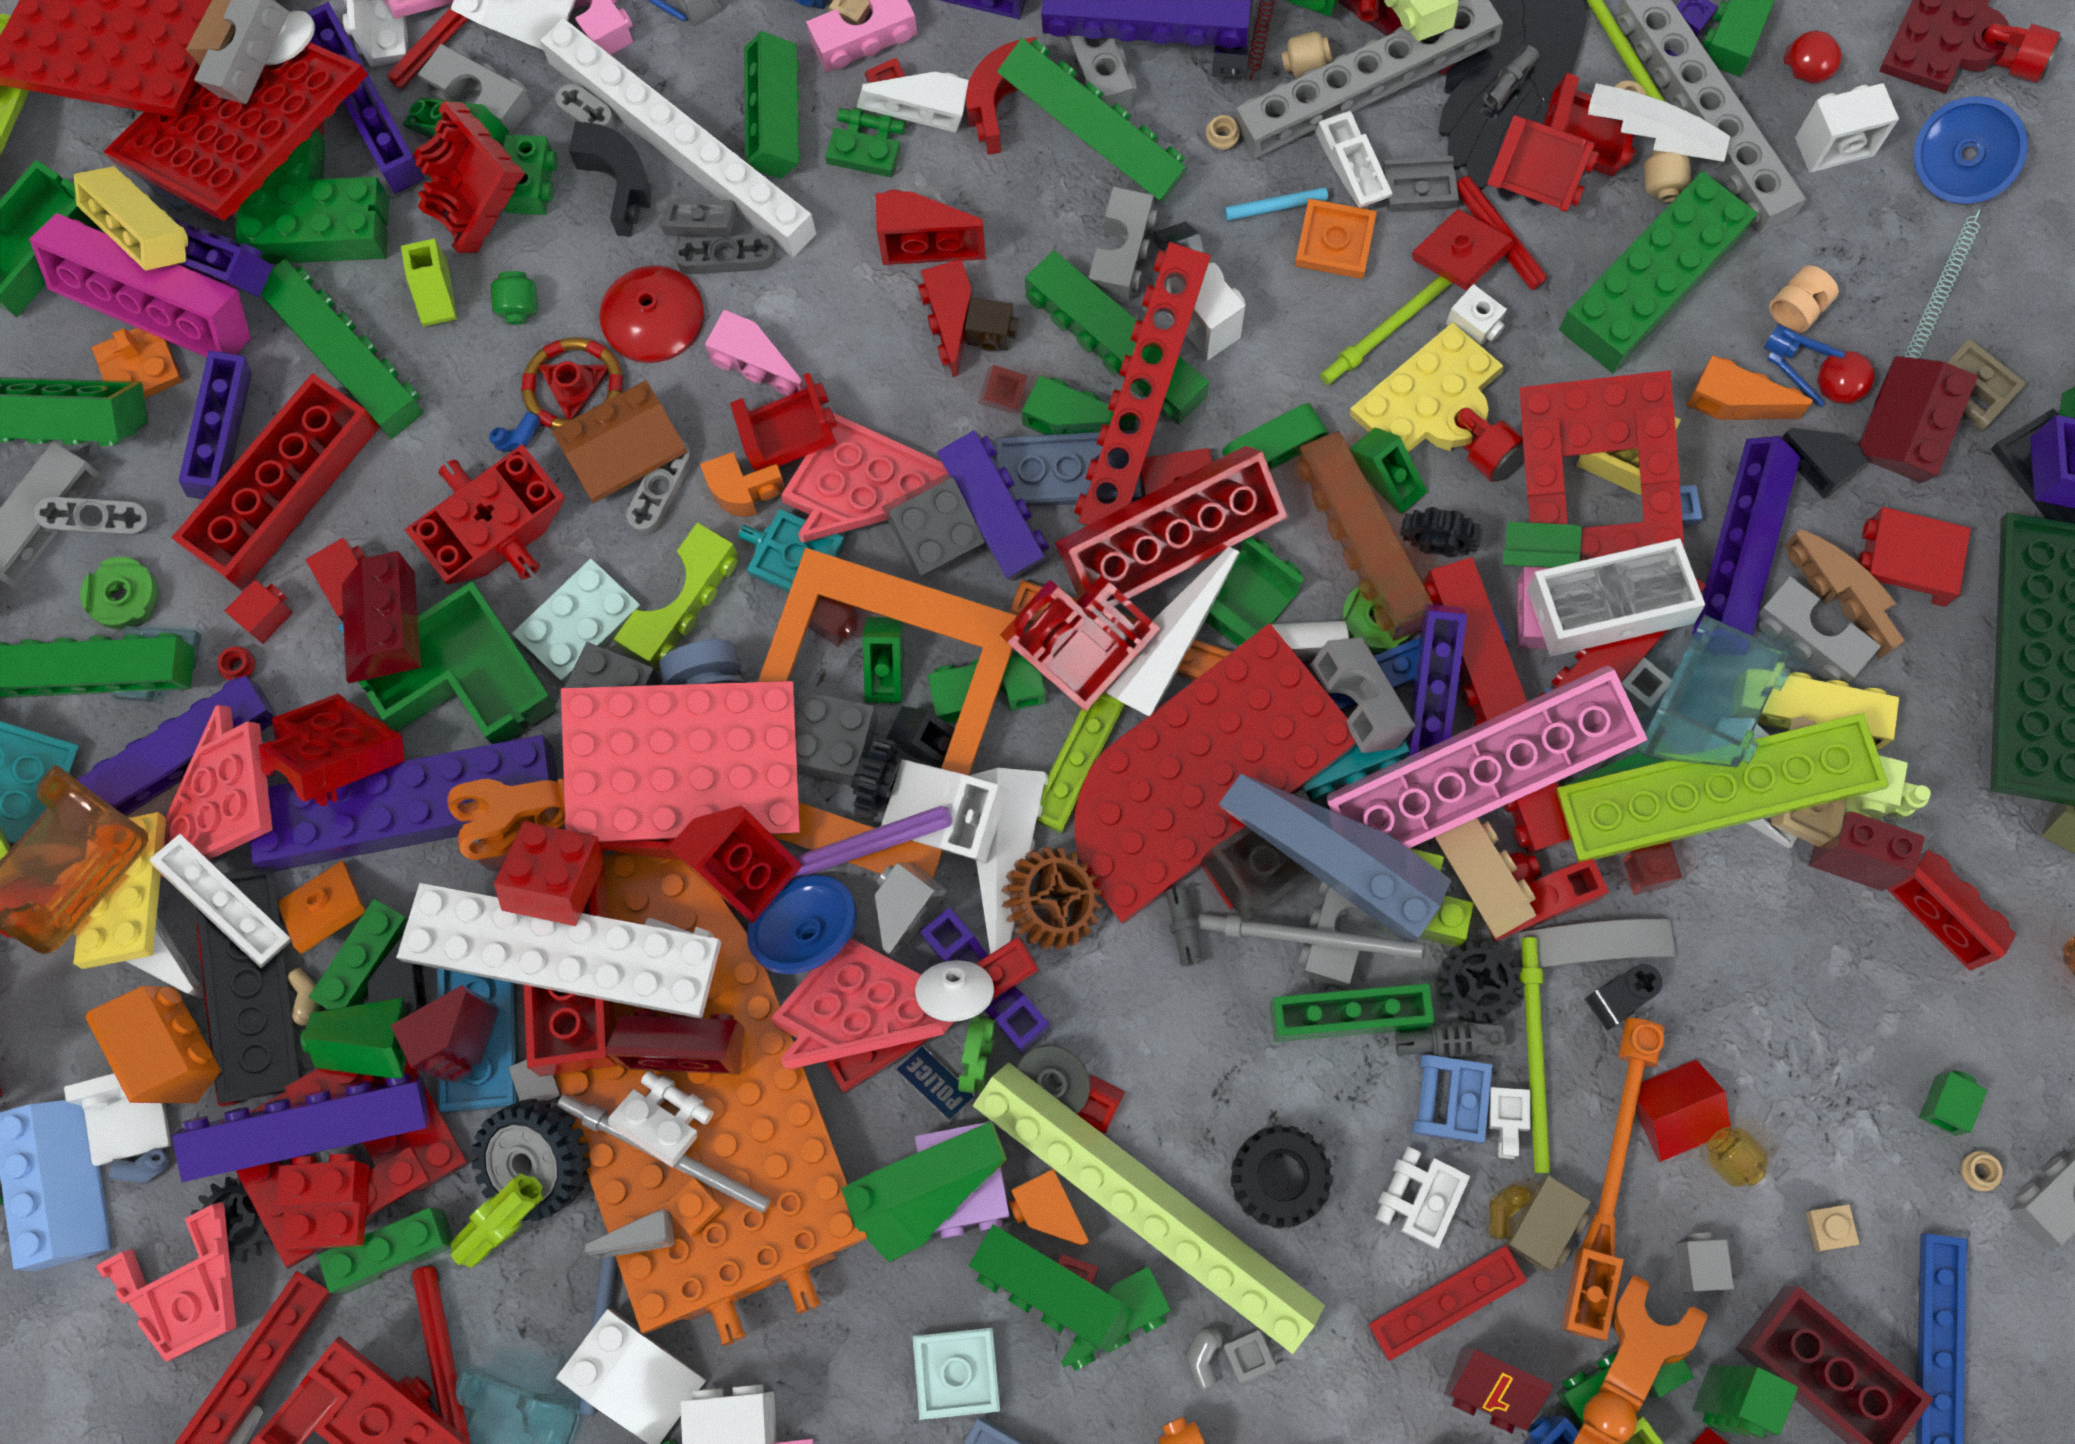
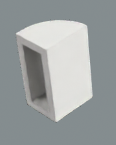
[1271,621,1349,661]

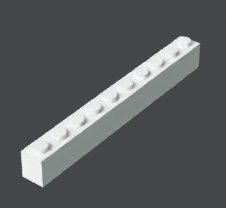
[539,18,816,258]

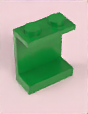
[1205,537,1305,647]

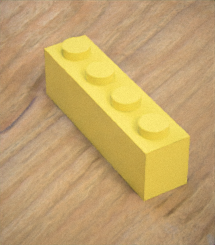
[74,166,188,271]
[1732,665,1899,750]

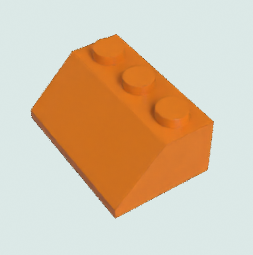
[85,985,221,1104]

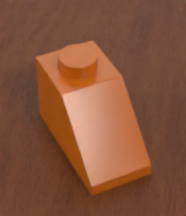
[1008,1169,1089,1247]

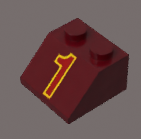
[1444,1348,1553,1434]

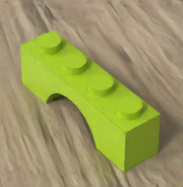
[614,522,738,672]

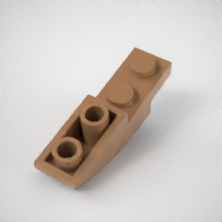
[1784,529,1905,659]

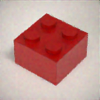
[494,821,604,926]

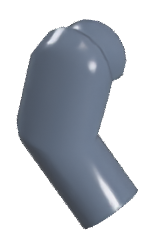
[109,1148,169,1183]

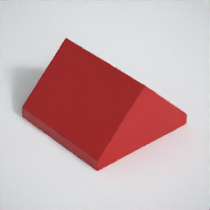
[1635,1059,1732,1162]

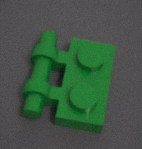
[825,107,906,178]

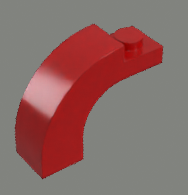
[966,37,1037,155]

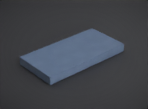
[995,430,1141,507]

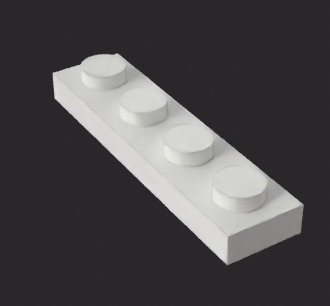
[149,834,291,968]

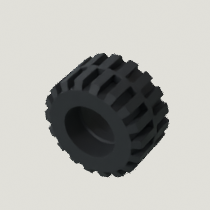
[1230,1125,1333,1229]

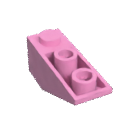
[705,309,805,396]

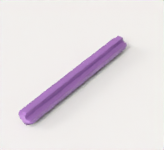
[794,806,952,877]

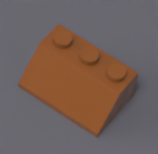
[552,380,687,503]

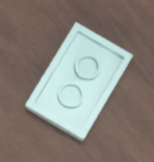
[512,558,643,685]

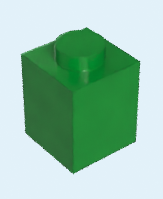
[1919,1070,1988,1136]

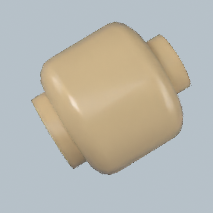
[1282,31,1333,79]
[1644,151,1691,203]

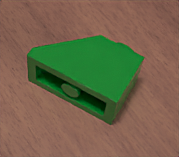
[1349,427,1428,514]
[862,617,904,703]

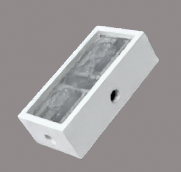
[1527,538,1705,657]

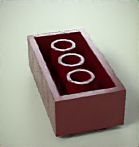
[1735,1286,1934,1444]

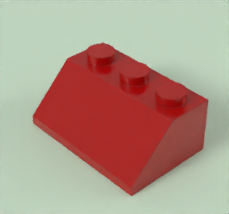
[668,805,802,923]
[1887,849,2016,971]

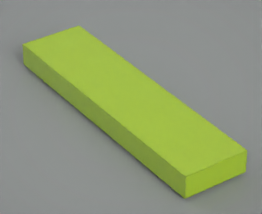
[1036,692,1126,834]

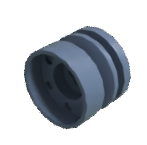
[659,639,745,685]

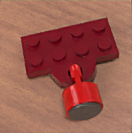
[1879,0,2063,94]

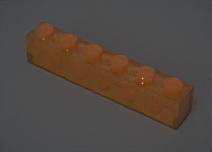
[1296,431,1433,642]

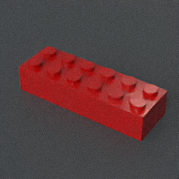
[171,373,380,591]
[1055,446,1287,606]
[524,849,617,1077]

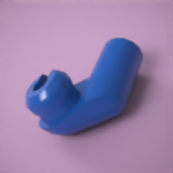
[489,412,540,452]

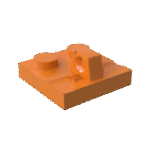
[91,328,184,398]

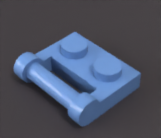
[1412,1055,1492,1144]

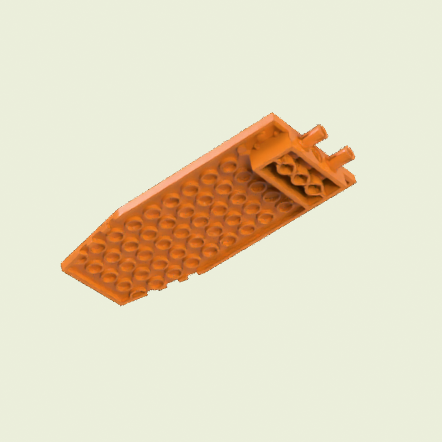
[555,852,868,1346]

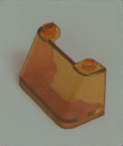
[0,764,148,954]

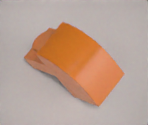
[700,451,786,517]

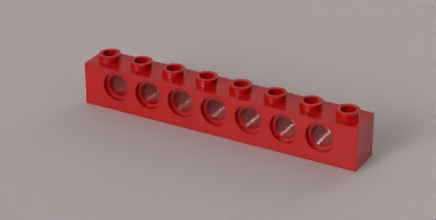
[1074,242,1211,526]

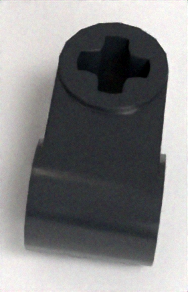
[1584,964,1662,1031]

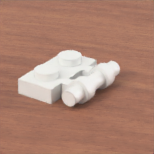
[608,1070,714,1168]
[1375,1147,1470,1249]

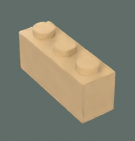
[1435,818,1537,939]

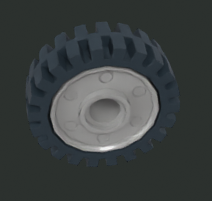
[471,1099,590,1222]

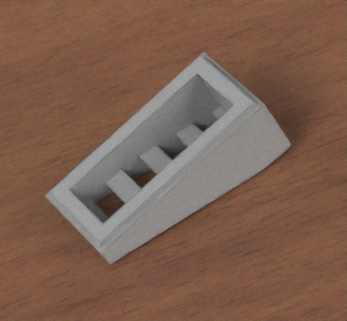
[585,1209,675,1259]

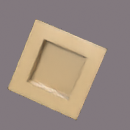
[829,0,870,25]
[1806,1205,1860,1252]

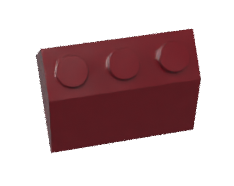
[1858,356,1978,483]
[342,551,421,683]
[390,985,499,1082]
[606,1010,745,1075]

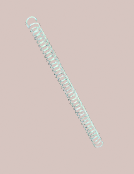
[1905,209,1981,359]

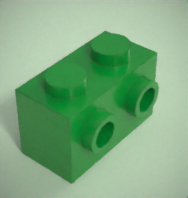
[504,135,558,215]

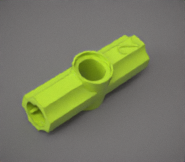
[450,1173,543,1268]

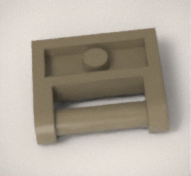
[1946,338,2027,432]

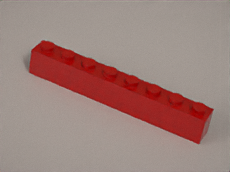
[1422,557,1571,856]

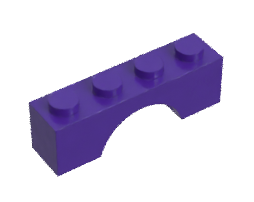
[920,907,1050,1055]

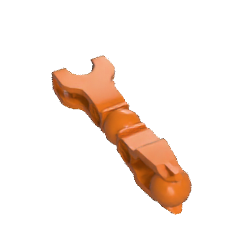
[447,778,565,860]
[1573,1275,1707,1444]

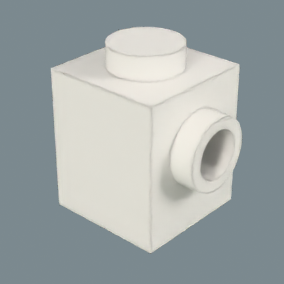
[1446,284,1507,346]

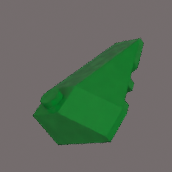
[841,1122,1007,1262]

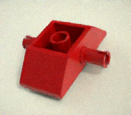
[404,444,566,585]

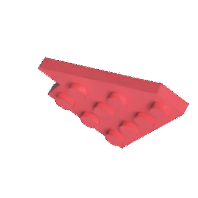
[781,413,949,543]
[161,705,273,877]
[771,938,954,1070]

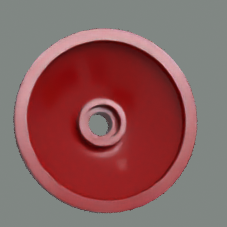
[599,265,704,363]

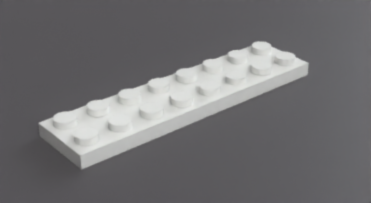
[396,883,721,1019]

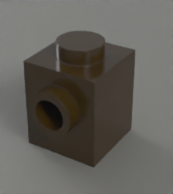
[965,297,1019,352]

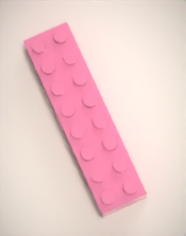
[1327,665,1648,849]

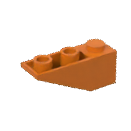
[1686,355,1813,420]

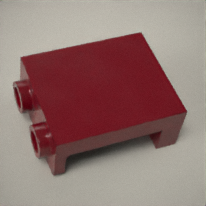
[1808,811,1925,891]

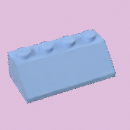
[0,1100,113,1271]

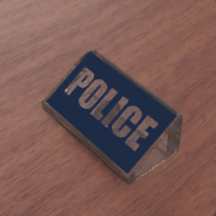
[894,1045,977,1125]

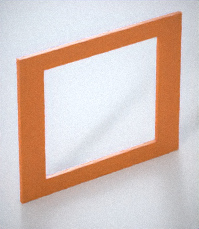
[758,548,1016,878]

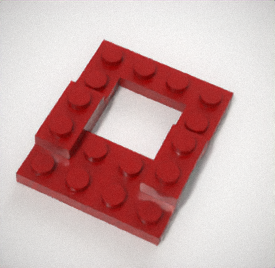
[1519,370,1685,561]
[235,1060,468,1269]
[249,1336,466,1444]

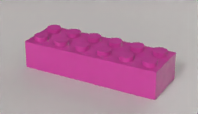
[29,213,251,357]

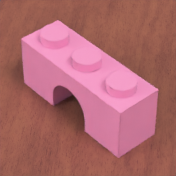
[572,0,633,55]
[806,0,917,72]

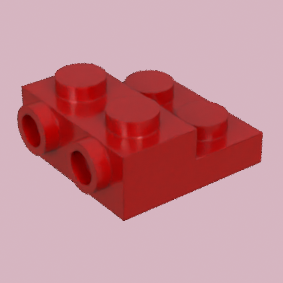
[276,1154,369,1251]

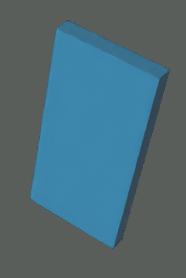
[437,968,519,1113]

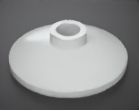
[265,11,315,65]
[915,960,994,1022]

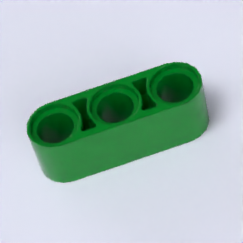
[1222,403,1329,471]

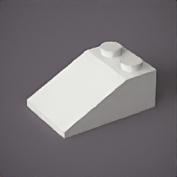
[451,0,576,50]
[556,1308,706,1444]

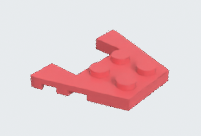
[96,1202,236,1362]

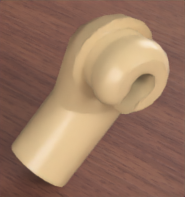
[287,967,320,1026]

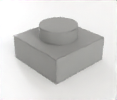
[1222,1329,1276,1384]

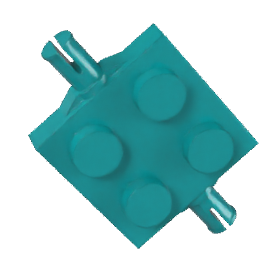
[738,509,845,593]

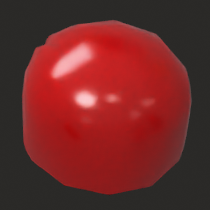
[1783,30,1842,84]
[1817,351,1875,405]

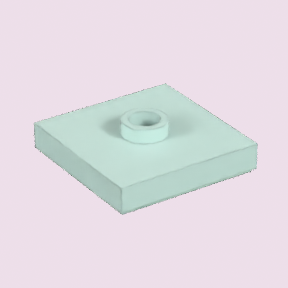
[913,1328,1000,1420]

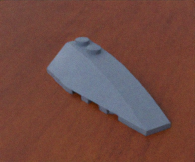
[1218,773,1451,942]

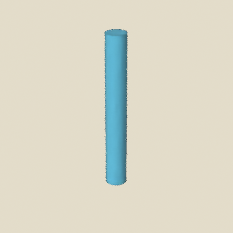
[1224,187,1328,221]

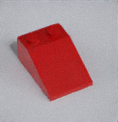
[875,189,986,265]

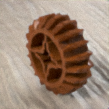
[1001,846,1103,950]

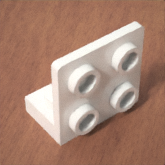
[343,0,409,67]
[64,1073,171,1166]

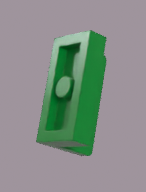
[1503,522,1582,568]

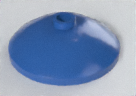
[1914,96,2028,204]
[747,875,857,974]

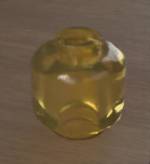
[1707,1127,1768,1187]

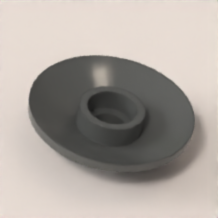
[1017,1045,1090,1114]

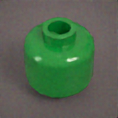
[490,271,538,325]

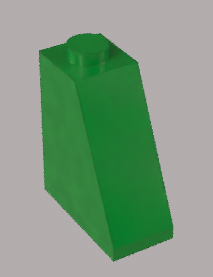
[301,997,409,1079]

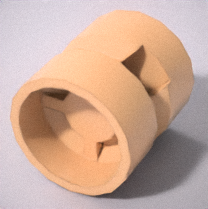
[1769,265,1839,333]

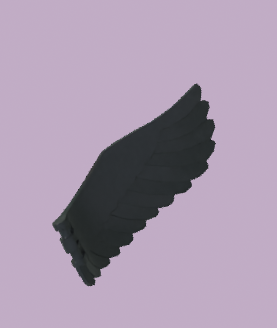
[1439,0,1587,206]

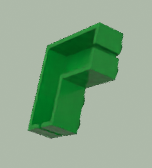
[235,127,390,264]
[0,160,97,317]
[358,581,557,744]

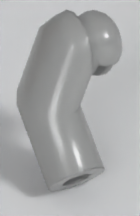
[1187,1328,1223,1391]

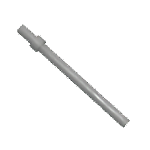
[1198,914,1426,959]
[557,1093,771,1214]

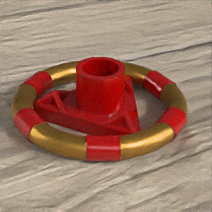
[521,337,623,430]

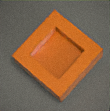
[664,1177,723,1237]

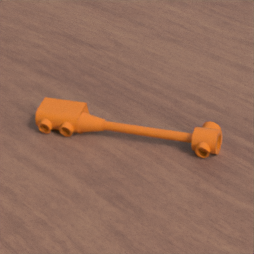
[1560,1018,1665,1341]

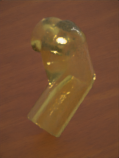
[1489,1185,1531,1239]

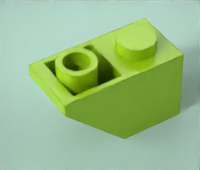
[401,238,457,327]

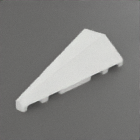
[1104,547,1240,717]
[969,768,1048,954]

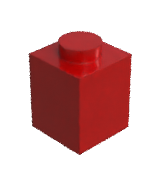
[224,579,293,644]

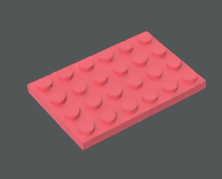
[561,681,800,842]

